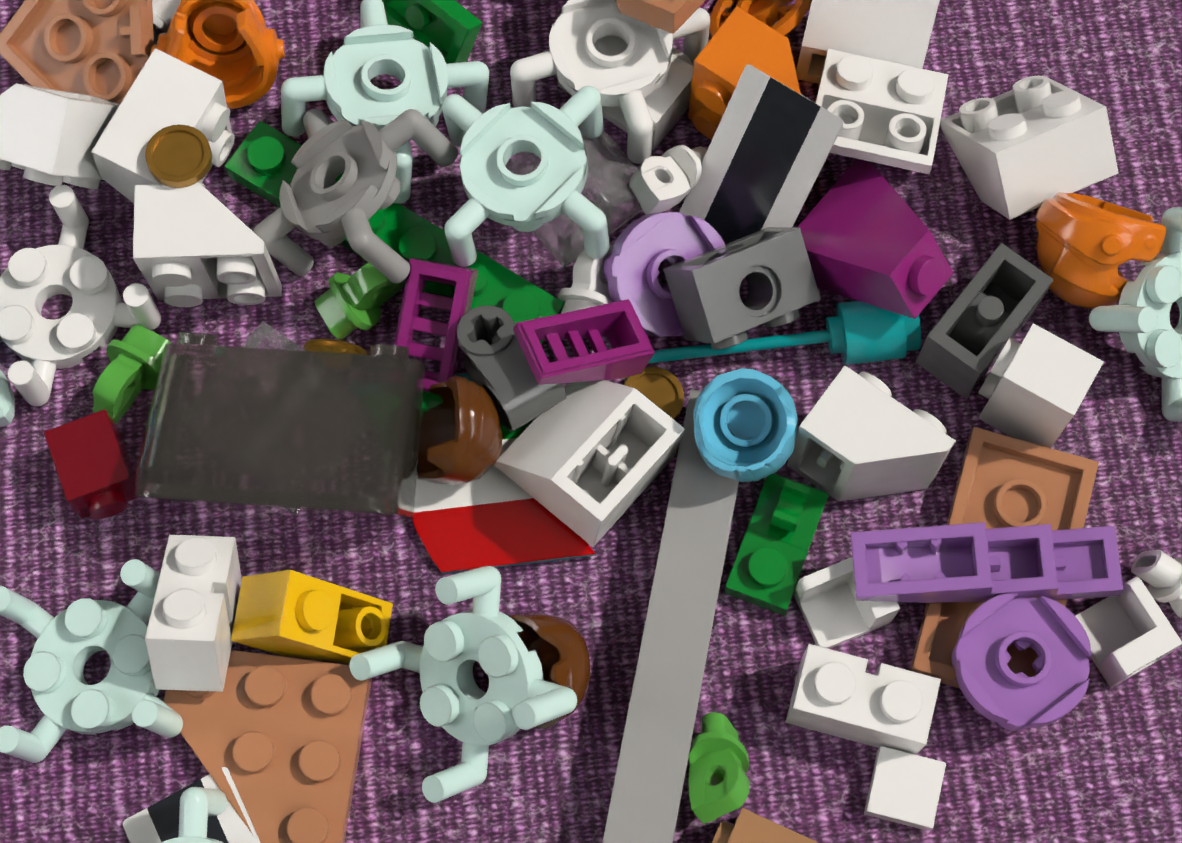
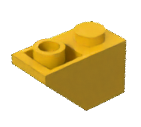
[231,570,393,664]

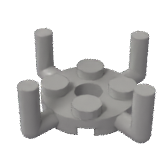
[253,109,458,283]

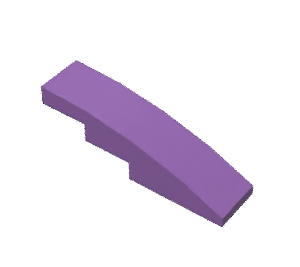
[850,522,1124,603]

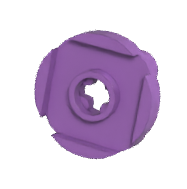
[603,212,725,337]
[951,593,1092,731]

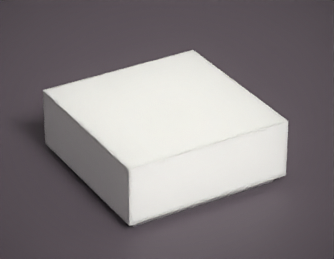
[864,746,946,831]

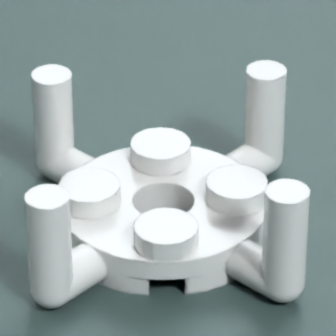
[510,0,710,164]
[0,185,161,406]

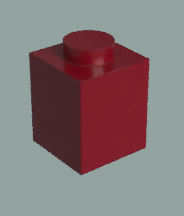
[44,409,143,519]

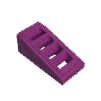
[387,258,478,393]
[513,299,655,385]

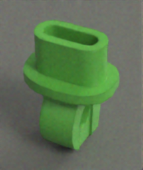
[315,257,406,340]
[92,324,175,424]
[688,712,750,824]

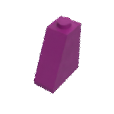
[798,159,953,319]

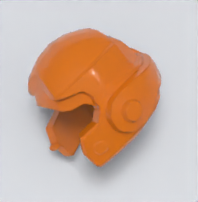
[151,0,285,109]
[1035,192,1166,308]

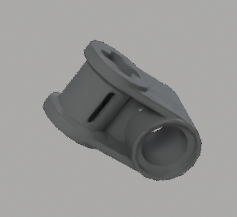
[457,306,566,432]

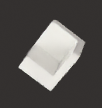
[793,557,900,649]
[1075,576,1182,688]

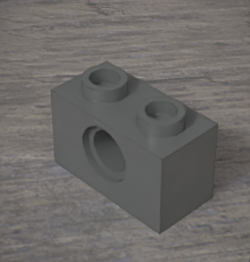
[663,227,821,350]
[915,243,1054,399]

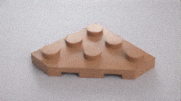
[0,0,154,104]
[164,650,372,843]

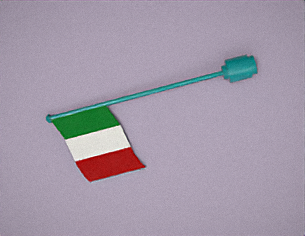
[348,301,921,574]

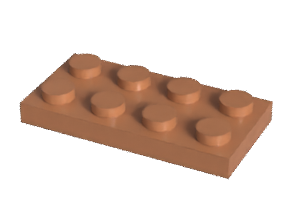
[909,427,1099,688]

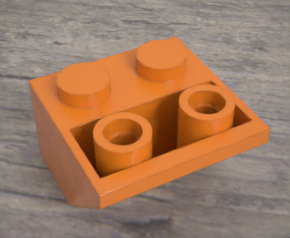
[688,6,801,140]

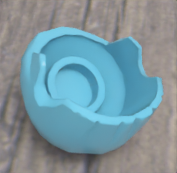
[693,368,798,482]

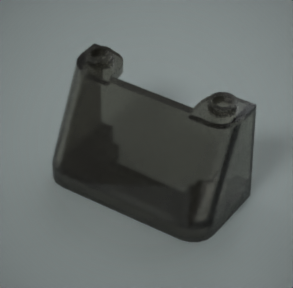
[134,332,425,518]

